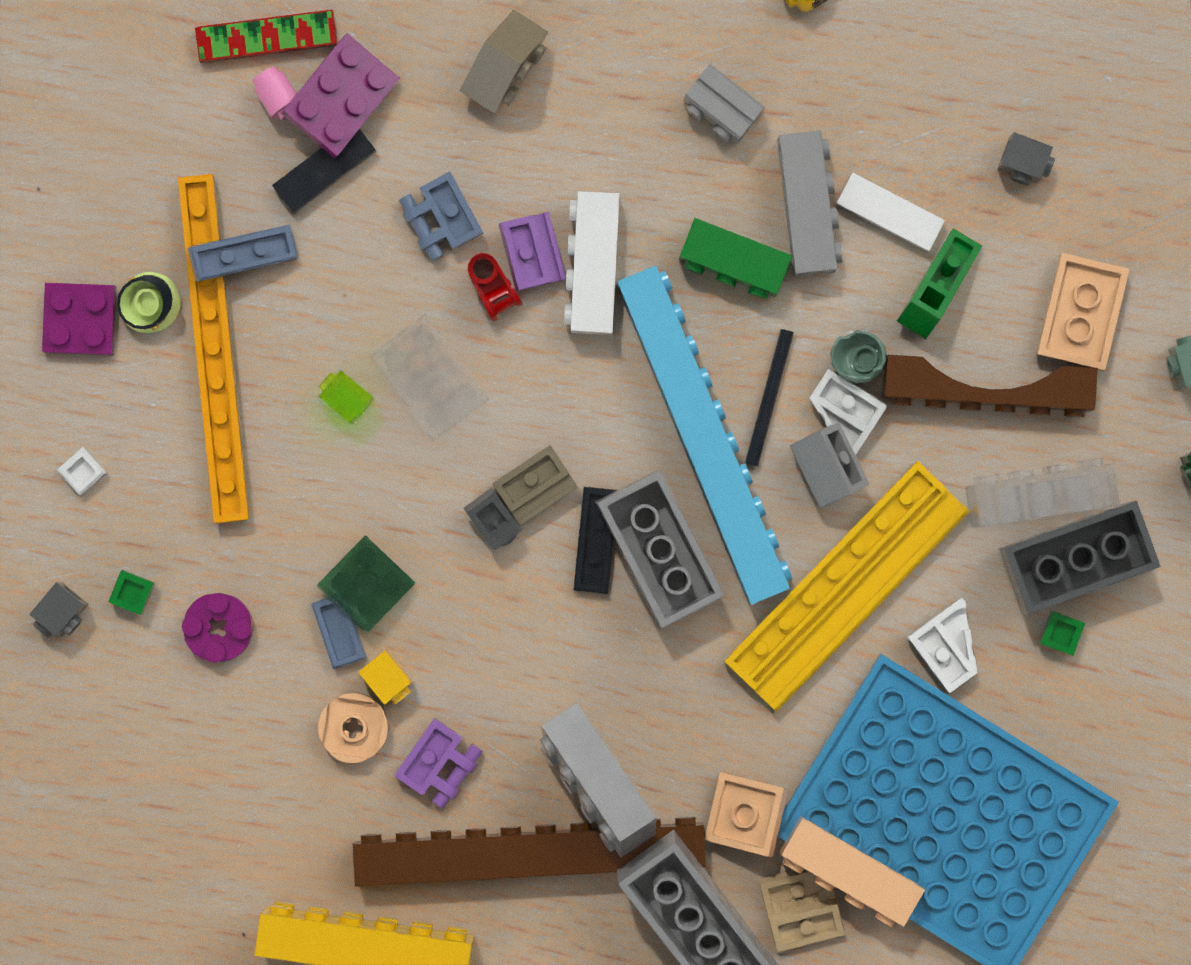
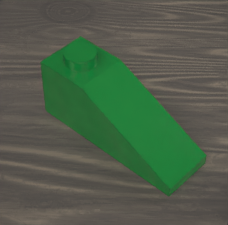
[897,228,982,339]

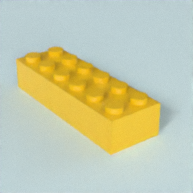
[254,901,474,965]

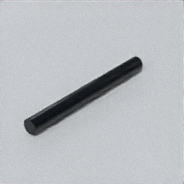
[745,329,794,466]

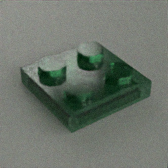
[316,535,416,634]

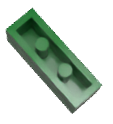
[679,218,792,300]

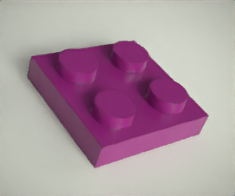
[42,282,116,355]

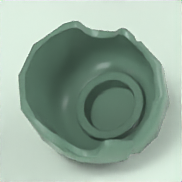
[830,330,887,383]

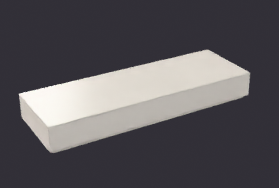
[836,173,945,252]

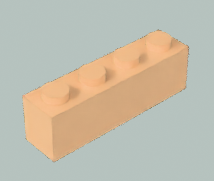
[780,816,925,927]

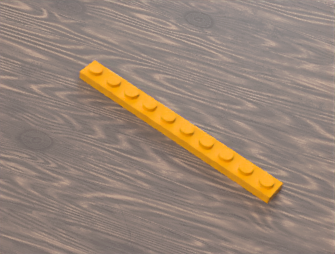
[178,174,250,523]

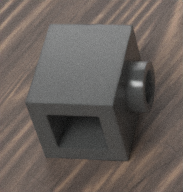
[997,132,1055,186]
[29,582,88,637]

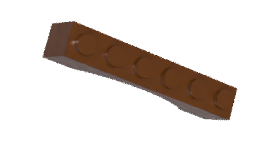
[882,354,1098,418]

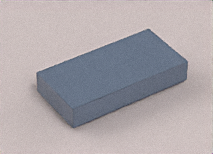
[311,592,367,669]

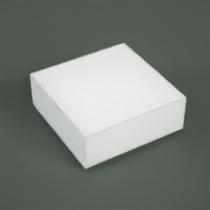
[57,447,107,496]

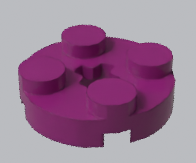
[182,593,253,663]

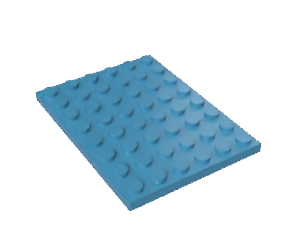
[778,654,1119,965]

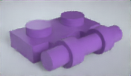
[394,718,483,809]

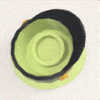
[117,272,181,333]

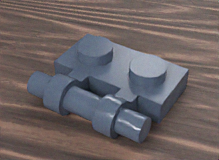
[399,172,484,261]

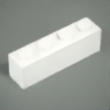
[564,191,620,335]

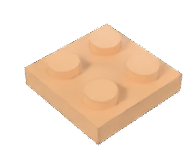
[704,772,788,857]

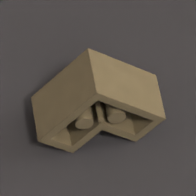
[460,9,548,114]

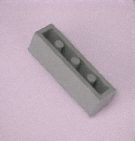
[777,130,842,277]

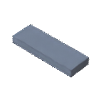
[187,224,298,282]

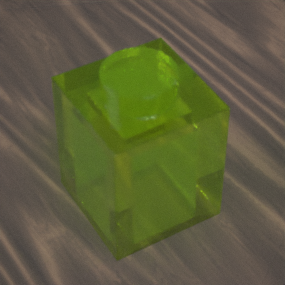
[318,370,375,425]

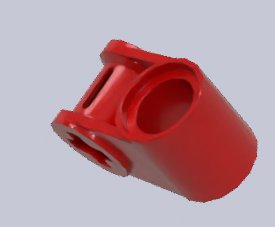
[467,253,523,322]

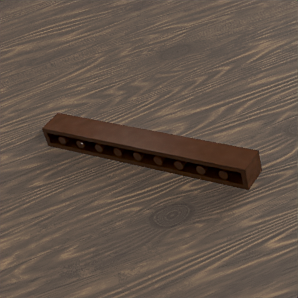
[353,817,706,887]

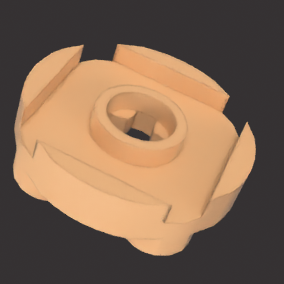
[318,693,389,763]

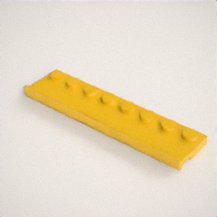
[724,461,970,712]

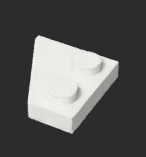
[810,368,887,456]
[907,597,978,694]

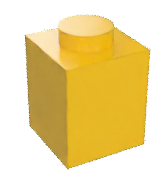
[358,649,413,705]

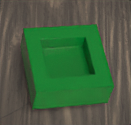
[108,570,155,615]
[1039,611,1085,656]

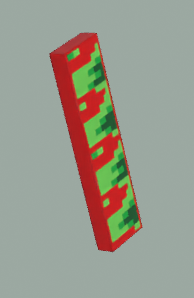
[195,9,337,63]

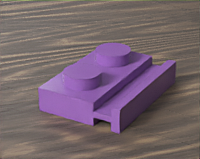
[498,211,566,292]

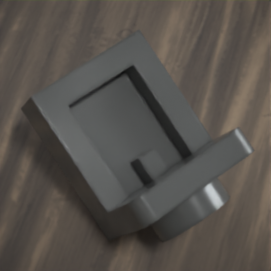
[463,488,522,550]

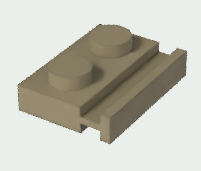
[492,445,578,526]

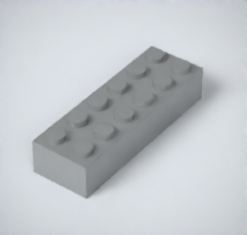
[617,830,778,965]

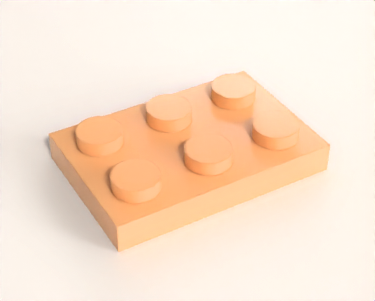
[1036,253,1130,371]

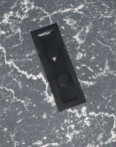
[272,129,376,214]
[573,487,617,594]

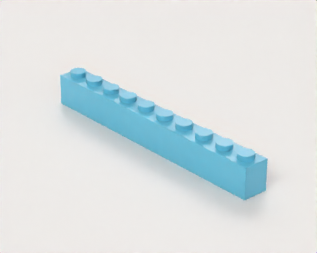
[617,265,793,605]

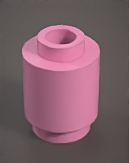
[253,67,297,121]

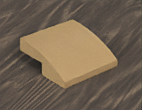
[758,869,845,953]

